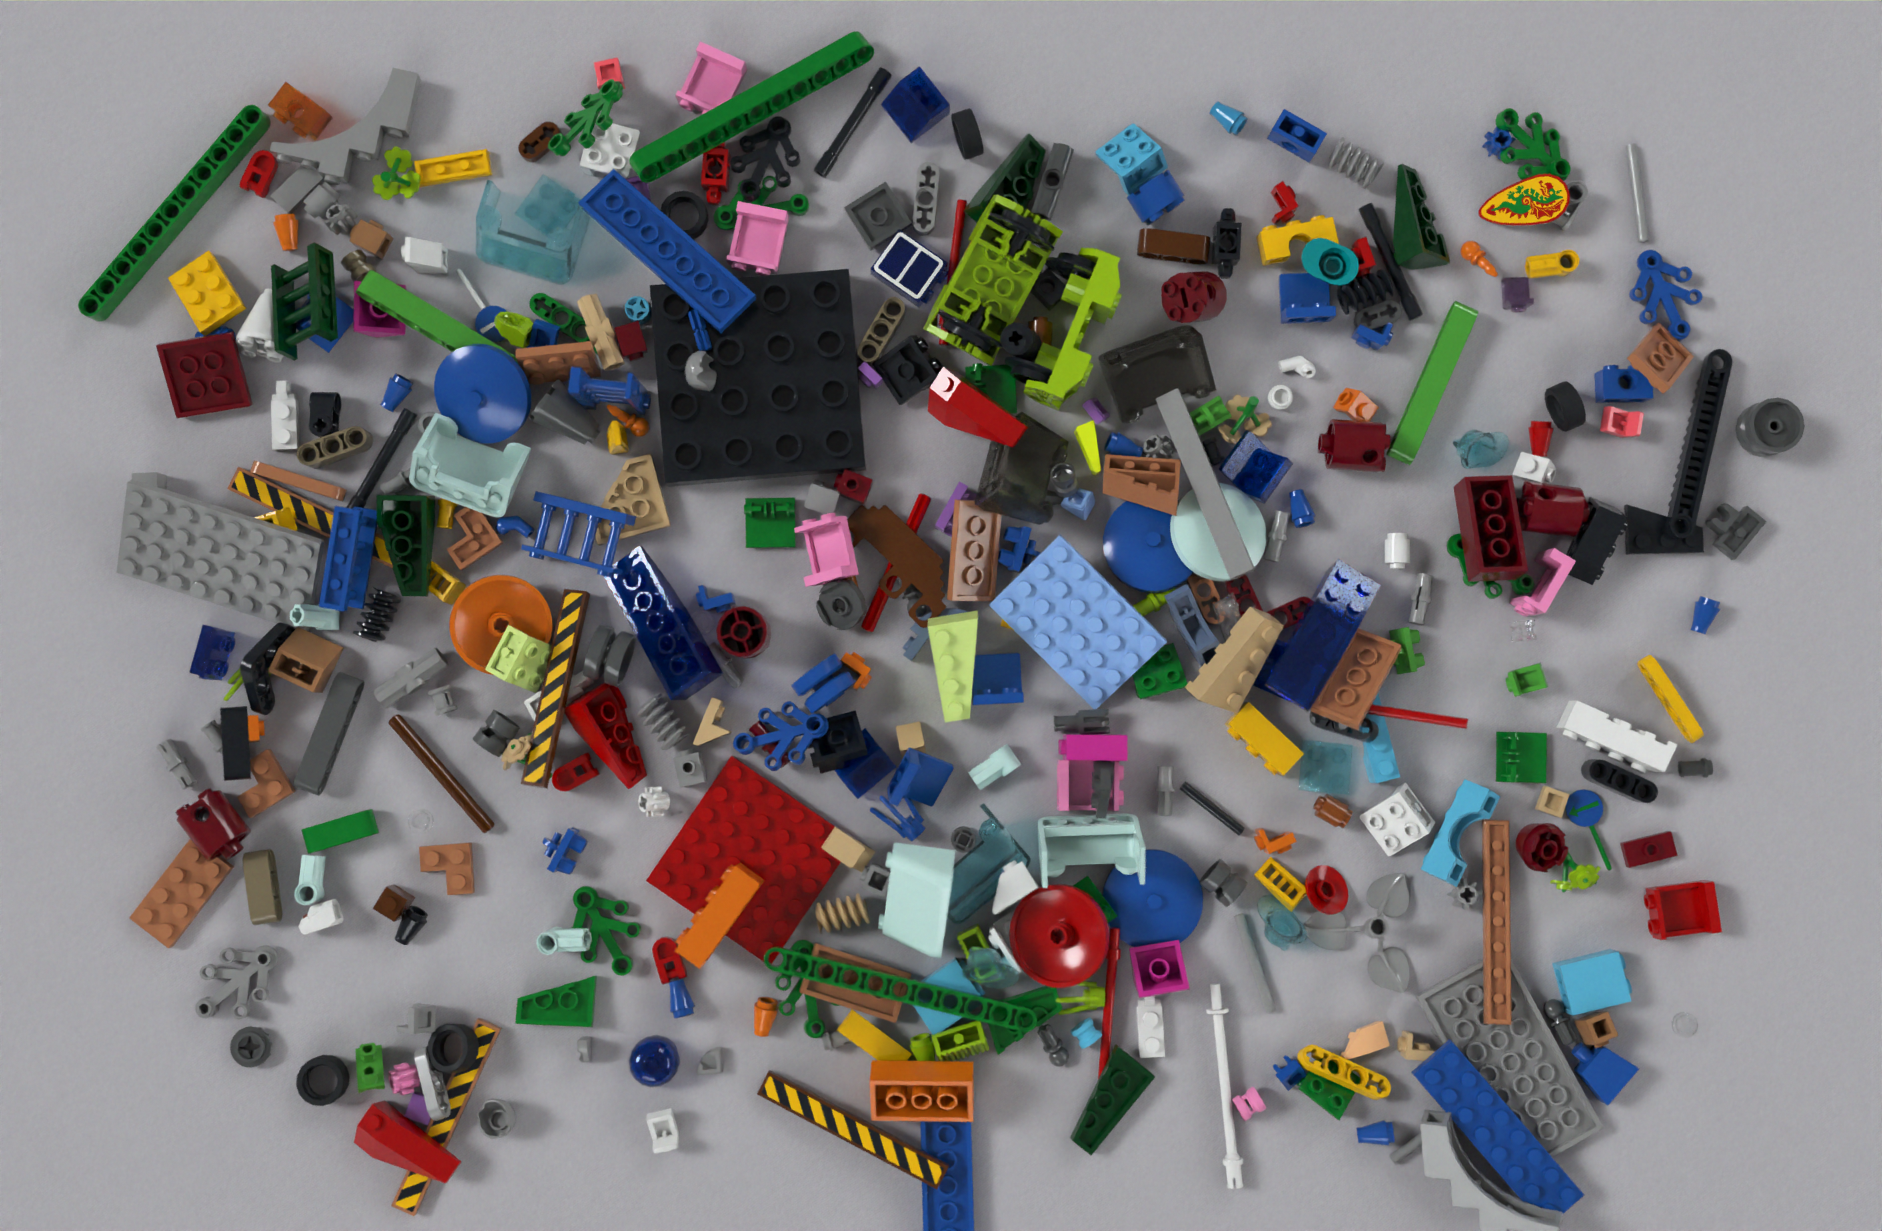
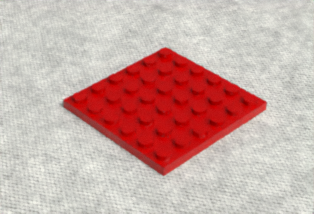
[646,756,841,964]

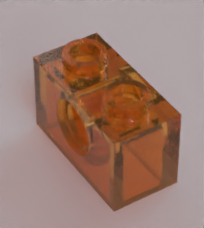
[268,82,333,141]

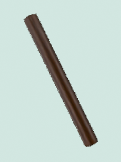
[388,714,495,833]

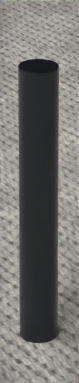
[1180,781,1245,836]

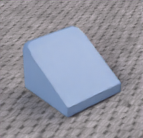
[1061,488,1095,521]

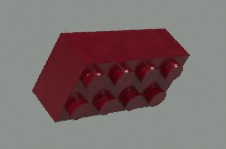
[1453,475,1528,582]

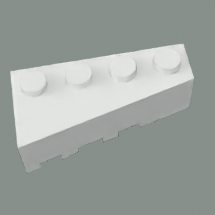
[1556,700,1677,774]

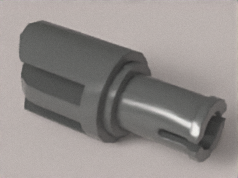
[1054,709,1110,735]

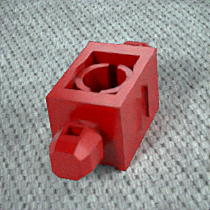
[701,142,731,205]

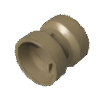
[341,250,376,282]

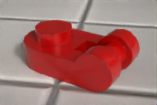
[239,150,278,198]
[552,752,600,792]
[652,937,687,985]

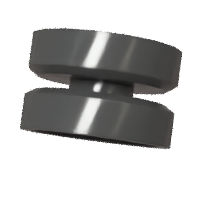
[1735,397,1805,457]
[583,624,636,687]

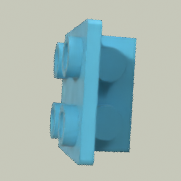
[1095,124,1168,196]

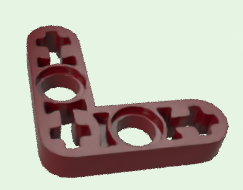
[1225,575,1315,630]

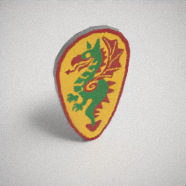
[1478,174,1570,226]

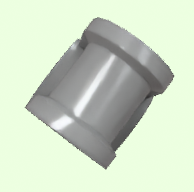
[1553,181,1588,231]

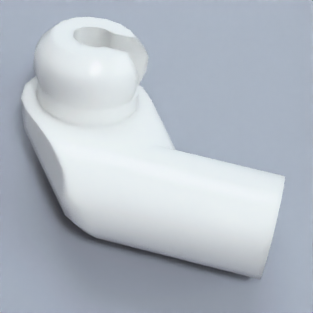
[1278,356,1316,378]

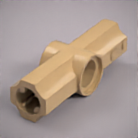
[577,293,625,371]

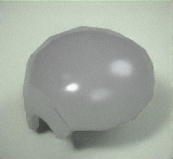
[685,351,717,391]
[477,1099,515,1139]

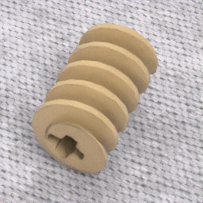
[815,893,870,935]

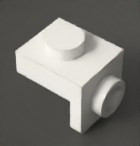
[1512,452,1556,484]
[646,1108,679,1153]

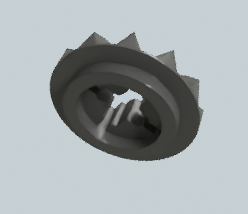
[230,1026,272,1068]

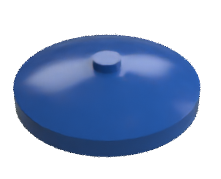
[434,344,531,444]
[1103,500,1194,593]
[1102,849,1203,947]

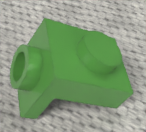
[1506,663,1548,697]

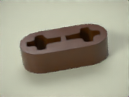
[518,122,561,162]

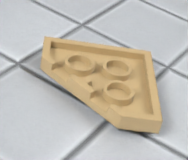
[595,454,671,546]

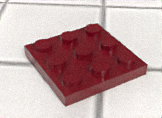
[156,332,253,418]

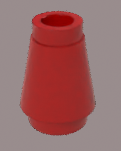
[1528,421,1554,457]

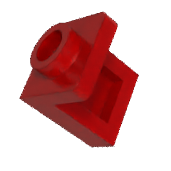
[1271,181,1299,224]

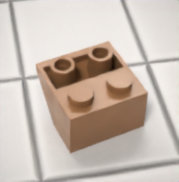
[268,627,344,693]

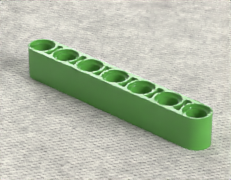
[356,270,518,363]
[1386,301,1478,465]

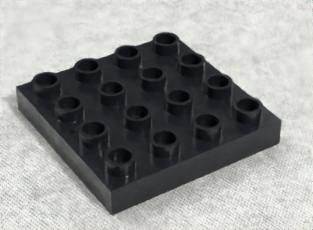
[650,269,866,487]

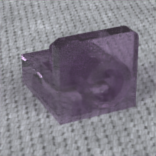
[1501,277,1534,313]

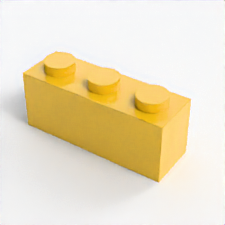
[1225,702,1304,776]

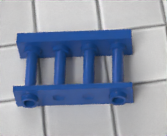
[568,367,651,415]
[521,491,636,578]
[319,506,378,611]

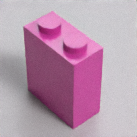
[1058,734,1128,761]

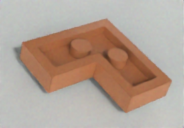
[446,507,504,571]
[237,749,296,818]
[419,842,475,895]

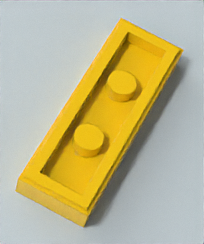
[414,149,492,187]
[837,1009,912,1061]

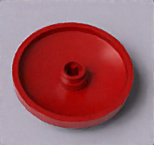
[1009,884,1109,988]

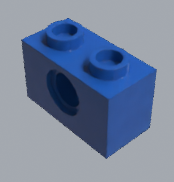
[1267,109,1327,163]
[1594,365,1653,403]

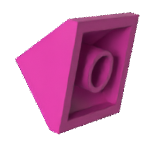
[353,281,406,338]
[1129,940,1190,998]

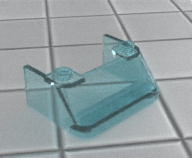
[476,180,590,284]
[947,803,1031,924]

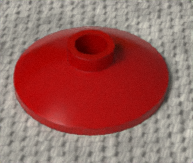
[1305,865,1348,915]

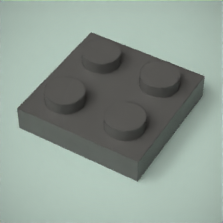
[844,182,912,251]

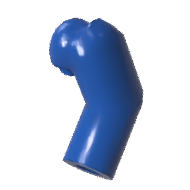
[496,516,535,538]

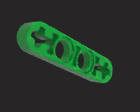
[529,293,598,355]

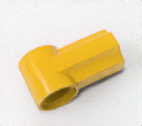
[1525,250,1579,279]

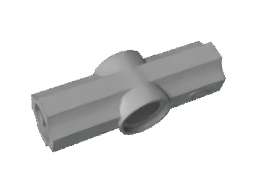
[373,648,449,708]

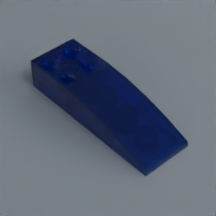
[604,546,723,700]
[1264,559,1381,712]

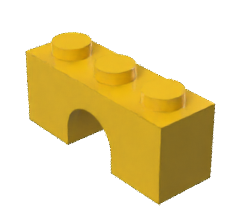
[1256,215,1339,266]

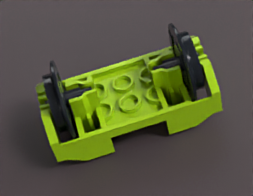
[923,194,1063,366]
[1005,248,1122,411]

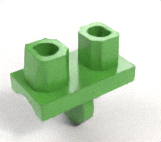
[1190,396,1232,436]
[1389,627,1425,675]
[355,1043,385,1093]

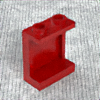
[1644,880,1722,940]

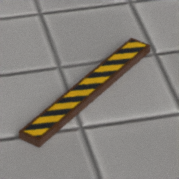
[521,589,590,788]
[757,1070,949,1189]

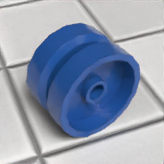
[791,654,856,714]

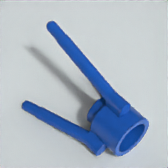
[870,795,925,841]

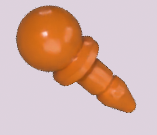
[1460,241,1498,277]
[606,404,650,437]

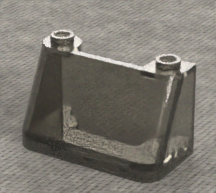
[1098,325,1216,423]
[975,412,1069,525]

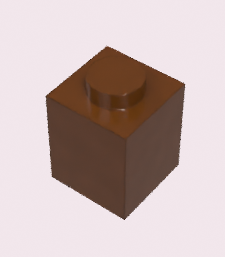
[372,885,415,922]

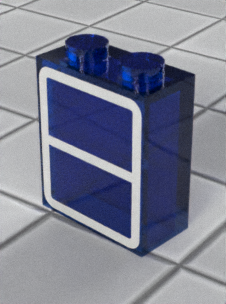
[870,229,949,308]

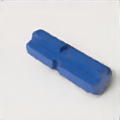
[688,310,712,351]

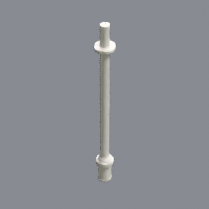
[1206,983,1244,1189]

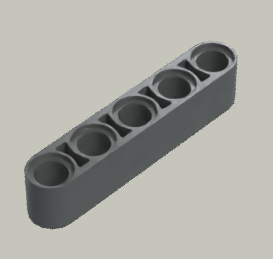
[294,672,365,796]

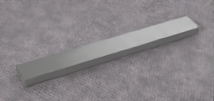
[1156,388,1255,580]

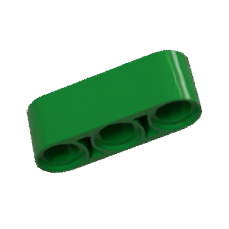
[301,809,379,854]

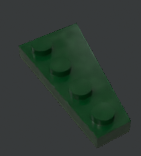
[1070,1044,1155,1155]

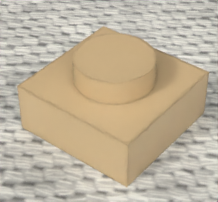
[1535,786,1570,818]

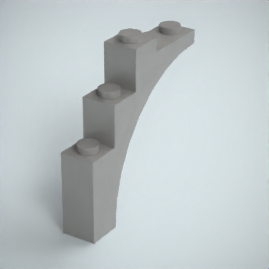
[270,68,421,185]
[1420,1110,1562,1231]

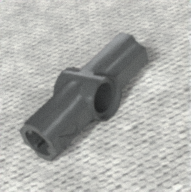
[1031,143,1074,221]

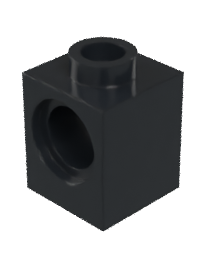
[1030,268,1066,311]

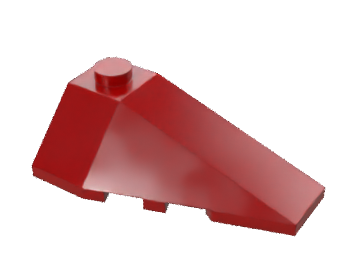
[928,367,1028,448]
[564,682,647,789]
[354,1100,462,1183]

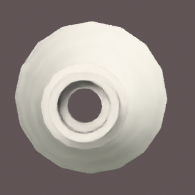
[235,289,283,362]

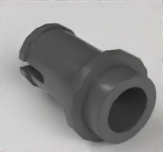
[1678,758,1713,778]

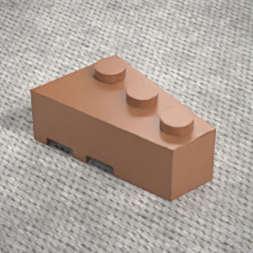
[1103,454,1181,516]

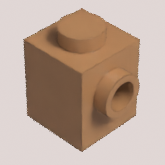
[349,219,394,260]
[1574,1012,1618,1048]

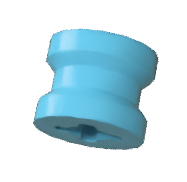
[625,296,652,325]
[1070,1017,1102,1049]

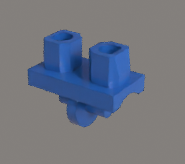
[998,526,1040,572]
[542,827,588,875]

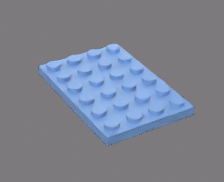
[989,534,1167,709]

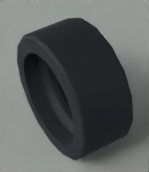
[951,108,984,160]
[661,191,709,240]
[1545,381,1586,432]
[427,1024,479,1073]
[296,1055,350,1106]

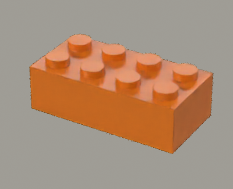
[675,863,765,969]
[869,1060,974,1122]

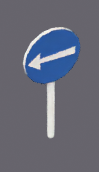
[457,269,507,342]

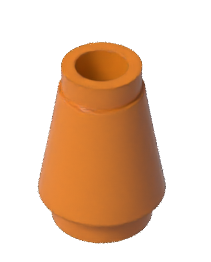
[273,214,299,251]
[754,997,779,1037]

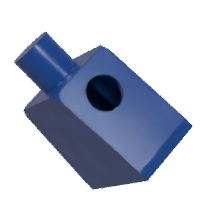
[1572,1042,1639,1105]

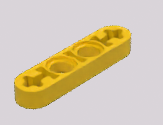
[1637,655,1704,743]
[1297,1045,1391,1100]

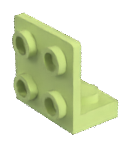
[485,625,552,693]

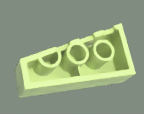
[928,610,978,722]

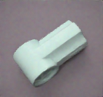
[290,604,340,630]
[968,744,1021,790]
[294,855,326,905]
[536,926,592,955]

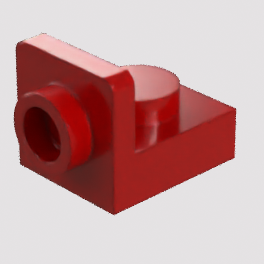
[1351,237,1376,279]

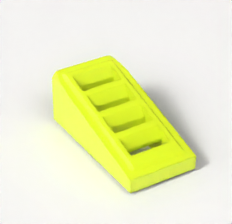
[1074,420,1101,476]

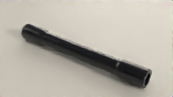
[813,67,892,178]
[1358,203,1423,321]
[347,408,418,508]

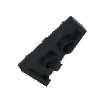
[1624,504,1704,555]

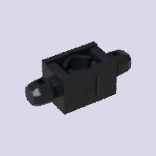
[1212,208,1242,279]

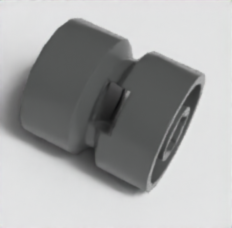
[473,710,520,757]
[1199,859,1247,907]

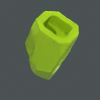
[494,312,533,348]

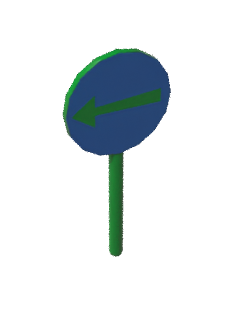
[1565,789,1612,871]

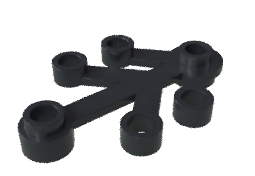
[730,116,801,201]

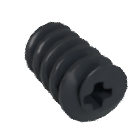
[1337,269,1393,315]
[1000,323,1042,361]
[353,587,401,643]

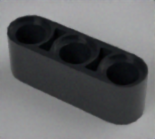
[220,706,251,781]
[1581,759,1658,803]

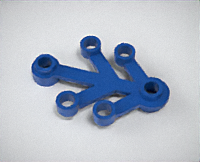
[1629,250,1702,341]
[733,701,829,771]

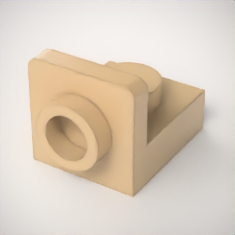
[1397,1030,1436,1061]

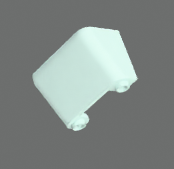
[409,413,531,518]
[878,842,955,958]

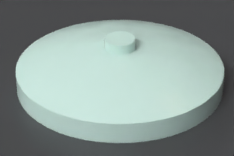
[1170,483,1266,581]

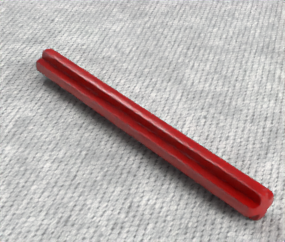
[861,493,931,632]

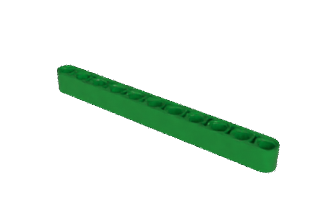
[629,31,874,183]
[78,105,271,322]
[764,946,1037,1032]

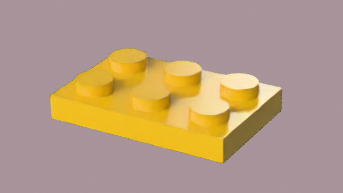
[168,250,247,336]

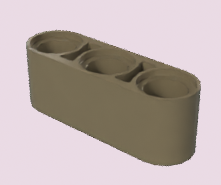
[858,297,905,366]
[297,426,373,469]
[242,849,283,925]

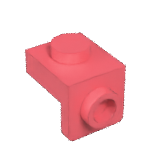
[594,57,625,91]
[1600,406,1644,438]

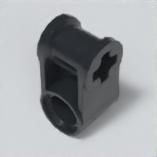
[309,392,341,438]

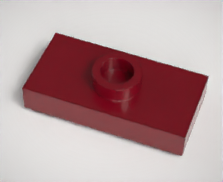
[1620,831,1678,868]

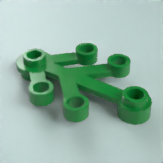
[548,79,623,157]
[1495,108,1571,181]
[714,176,809,237]
[1447,534,1534,599]
[571,886,641,976]
[775,940,839,1038]

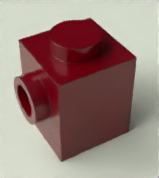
[614,321,648,362]
[833,469,873,506]

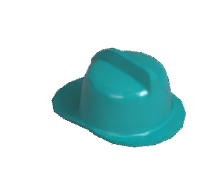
[1301,238,1359,286]

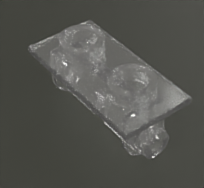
[1213,593,1241,642]

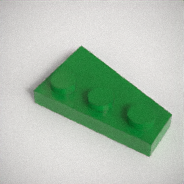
[515,976,597,1027]
[988,986,1063,1055]

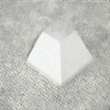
[992,860,1038,915]

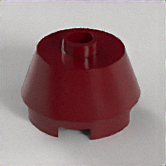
[1515,823,1568,872]

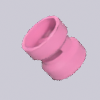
[1232,1086,1267,1121]

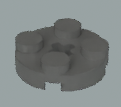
[816,579,867,630]

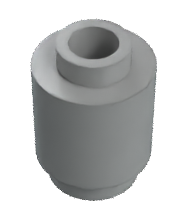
[303,182,341,219]

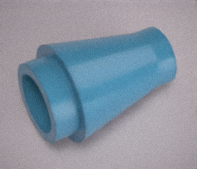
[1210,101,1248,135]

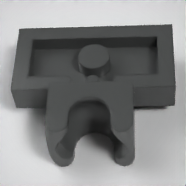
[1705,503,1767,560]
[1091,760,1114,819]

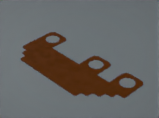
[847,505,946,628]

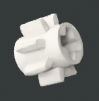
[638,786,670,817]

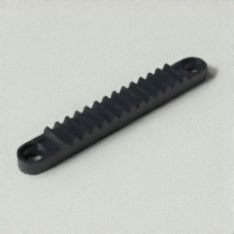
[1665,349,1732,540]

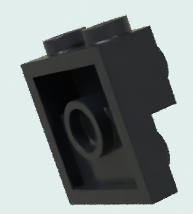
[872,335,943,405]
[808,710,868,774]

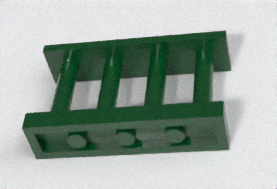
[271,242,338,361]

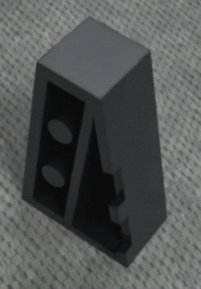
[1566,497,1628,585]

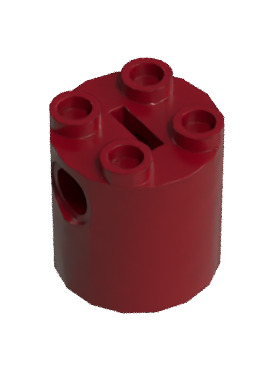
[1161,271,1227,323]
[1318,419,1390,472]
[1516,481,1589,537]
[716,606,771,659]
[175,788,251,861]

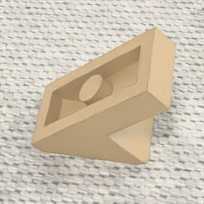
[693,697,732,746]
[896,722,926,759]
[821,827,875,873]

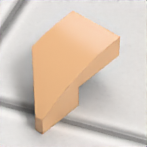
[1340,1021,1390,1060]

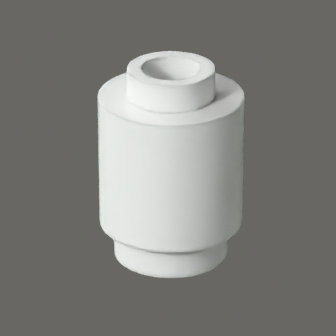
[1385,533,1410,569]

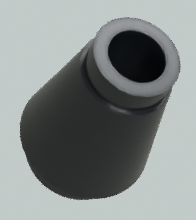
[395,906,428,945]

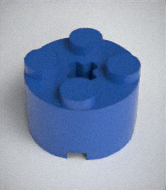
[1127,170,1185,226]

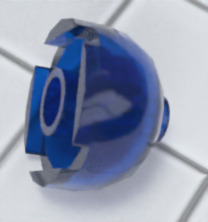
[629,1035,680,1087]

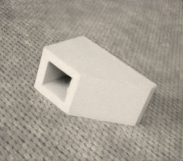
[401,237,448,274]

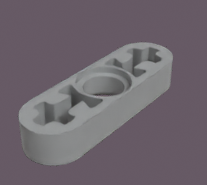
[913,162,939,235]
[414,1046,451,1121]

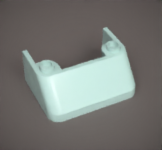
[1038,813,1145,888]

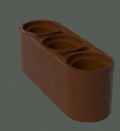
[1137,228,1211,265]

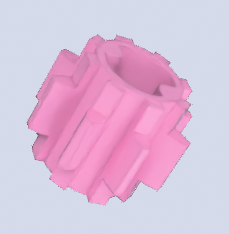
[388,1062,420,1096]

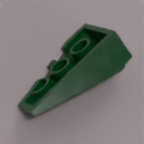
[964,133,1046,229]
[1393,164,1450,270]
[376,495,435,597]

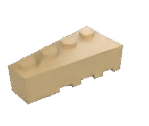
[1185,607,1284,713]

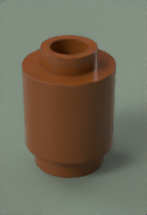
[1028,316,1053,346]
[1313,794,1353,828]

